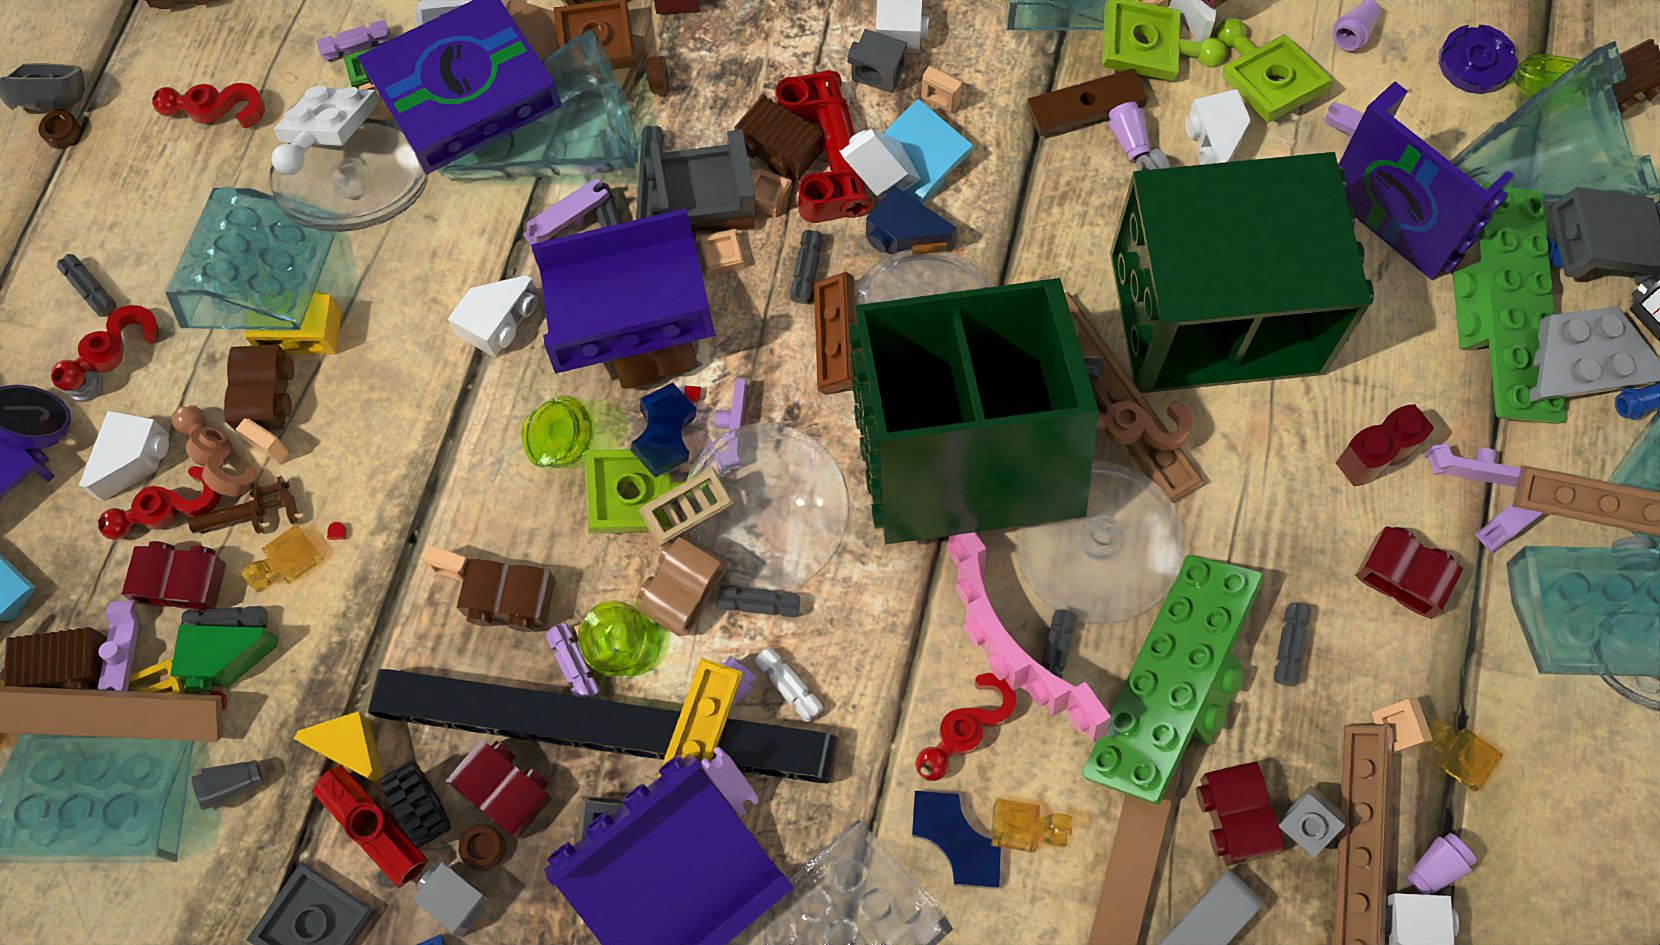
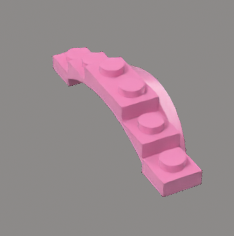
[946,532,1111,743]

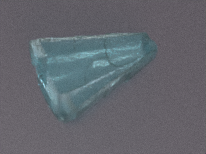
[438,29,638,181]
[1450,41,1660,202]

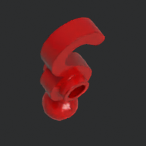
[152,83,265,128]
[50,305,159,391]
[98,466,222,540]
[915,673,1016,781]

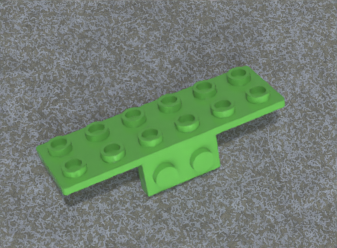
[1453,182,1566,424]
[1082,555,1264,805]

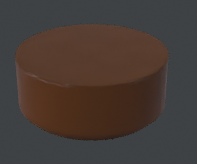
[646,55,669,95]
[38,110,82,149]
[458,824,506,871]

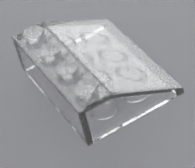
[727,819,953,945]

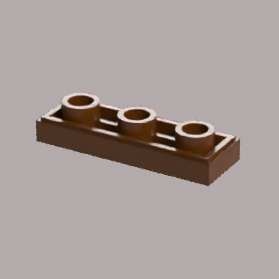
[1027,68,1148,137]

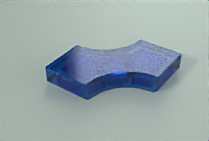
[631,382,697,478]
[912,791,1001,889]

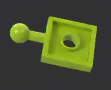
[1102,0,1227,81]
[1216,18,1332,123]
[584,449,726,534]

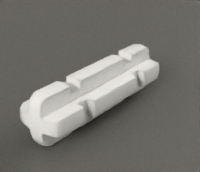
[755,647,823,722]

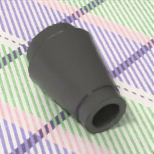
[192,759,264,810]

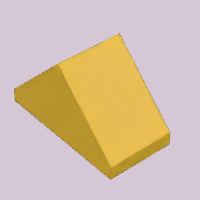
[293,711,384,786]

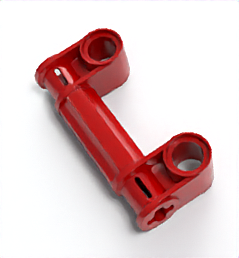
[775,70,874,223]

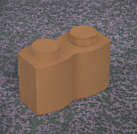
[637,536,729,636]

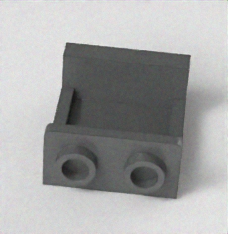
[644,129,755,224]
[1549,187,1660,285]

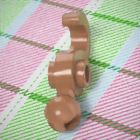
[1097,401,1193,451]
[171,405,256,497]

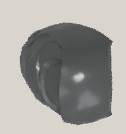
[0,63,85,111]

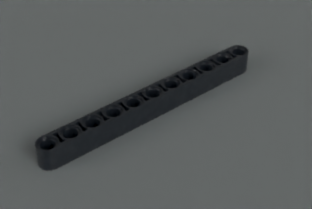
[367,669,839,784]

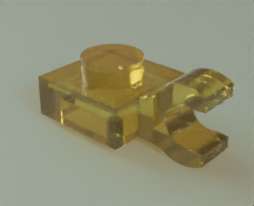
[240,524,324,593]
[1425,718,1503,792]
[991,798,1072,853]

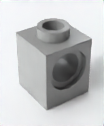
[1278,785,1346,858]
[412,862,492,937]

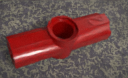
[311,765,429,888]

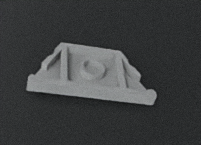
[1529,306,1660,402]

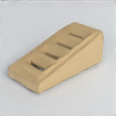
[639,467,734,548]

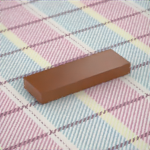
[814,271,857,395]

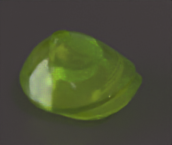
[1513,53,1586,107]
[521,395,594,468]
[577,600,661,676]

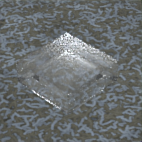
[1262,112,1313,156]

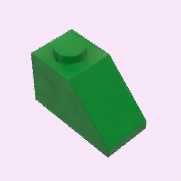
[170,625,278,692]

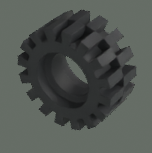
[380,760,452,848]

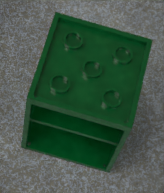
[1110,152,1374,393]
[848,278,1099,545]

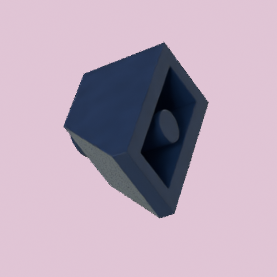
[866,186,957,258]

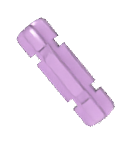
[317,20,391,61]
[546,623,600,699]

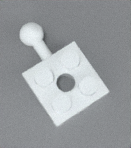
[271,86,380,175]

